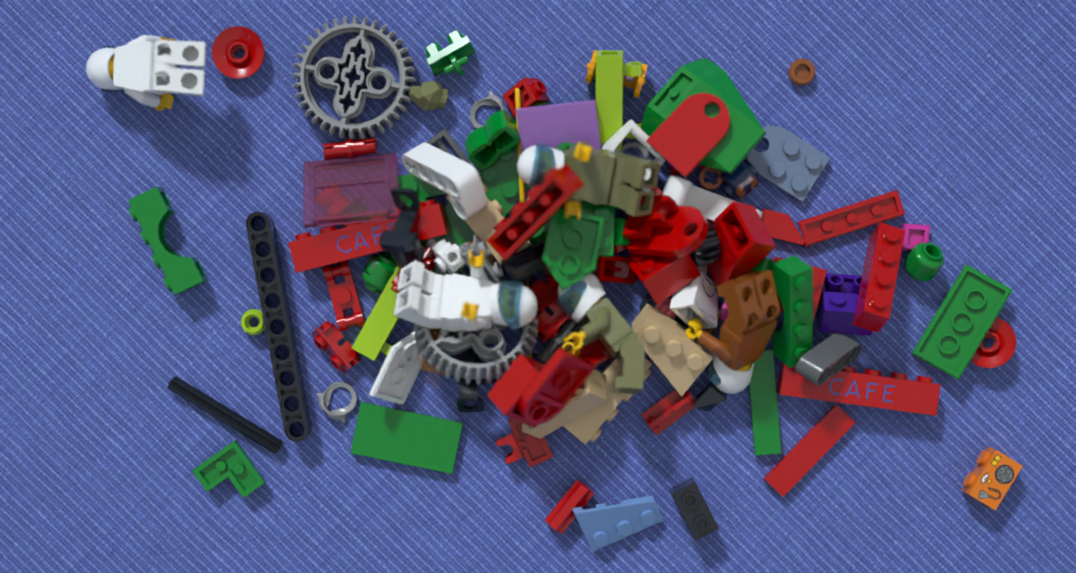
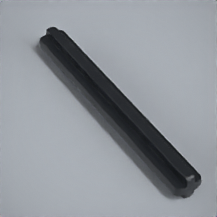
[167,377,283,454]

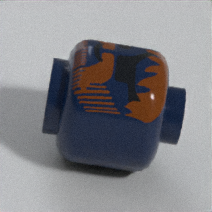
[720,160,759,199]

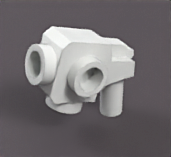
[426,238,465,274]

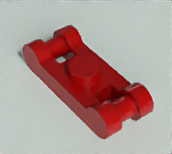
[323,260,365,332]

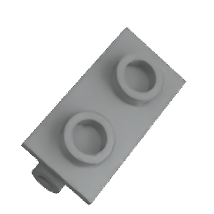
[459,234,504,284]

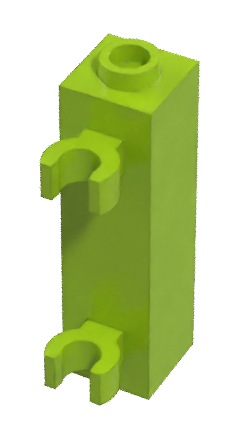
[596,50,642,150]
[352,267,407,361]

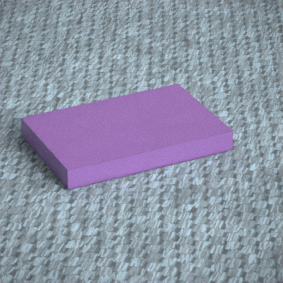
[516,100,601,153]

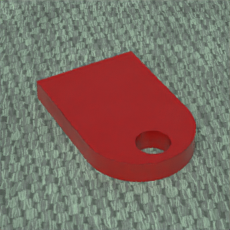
[646,93,730,178]
[627,206,708,257]
[519,348,595,425]

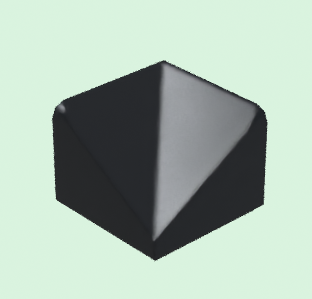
[694,381,727,411]

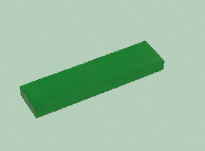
[749,349,781,456]

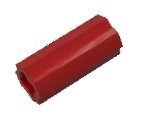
[545,479,594,534]

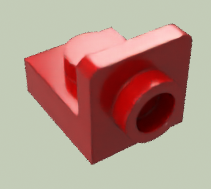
[502,78,550,117]

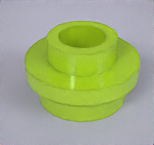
[241,309,265,335]

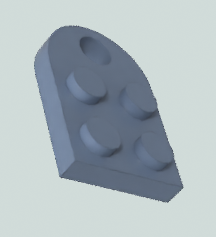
[746,126,830,202]

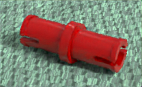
[323,137,378,160]

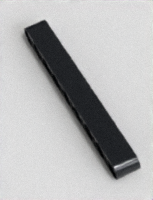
[246,212,312,442]

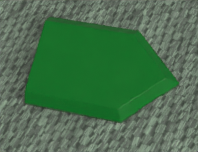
[542,209,605,291]

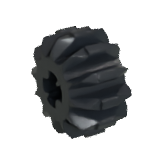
[688,222,722,267]

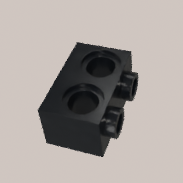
[669,478,719,540]

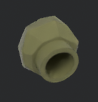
[408,80,448,111]

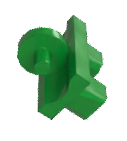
[425,30,476,76]

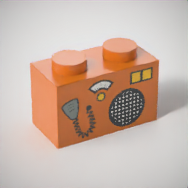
[961,446,1023,511]

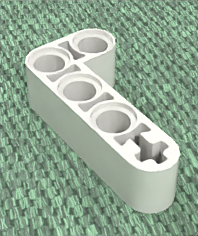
[402,142,488,220]
[662,175,763,223]

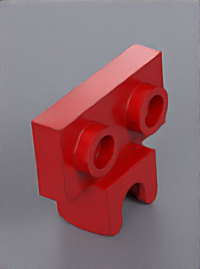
[622,187,678,240]
[496,418,554,468]

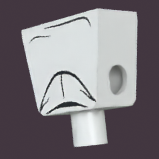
[670,266,718,329]

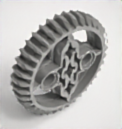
[292,16,416,140]
[413,269,538,385]

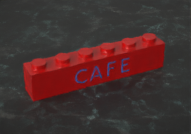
[288,199,451,273]
[776,362,941,416]

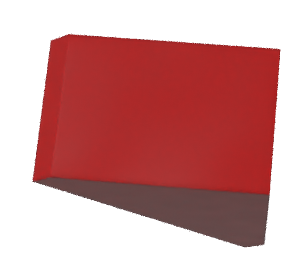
[595,256,635,284]

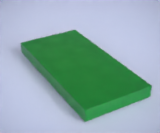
[912,264,1013,381]
[351,402,463,474]

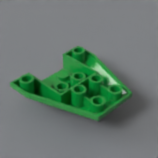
[641,58,766,174]

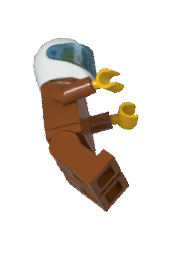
[685,270,780,394]

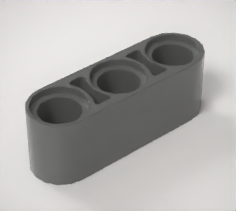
[795,333,862,386]

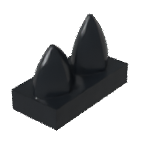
[501,238,552,286]

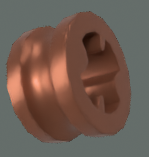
[698,167,722,190]

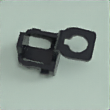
[379,188,425,268]
[449,348,486,412]

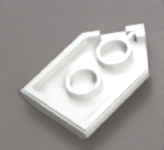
[369,331,425,405]

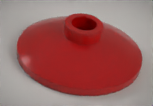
[212,26,265,79]
[971,317,1016,368]

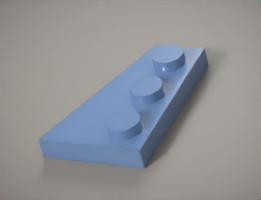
[572,495,664,552]

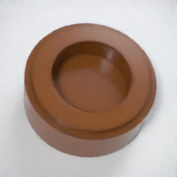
[788,59,815,86]

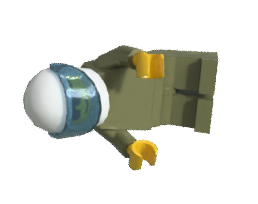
[517,141,661,219]
[556,273,645,394]

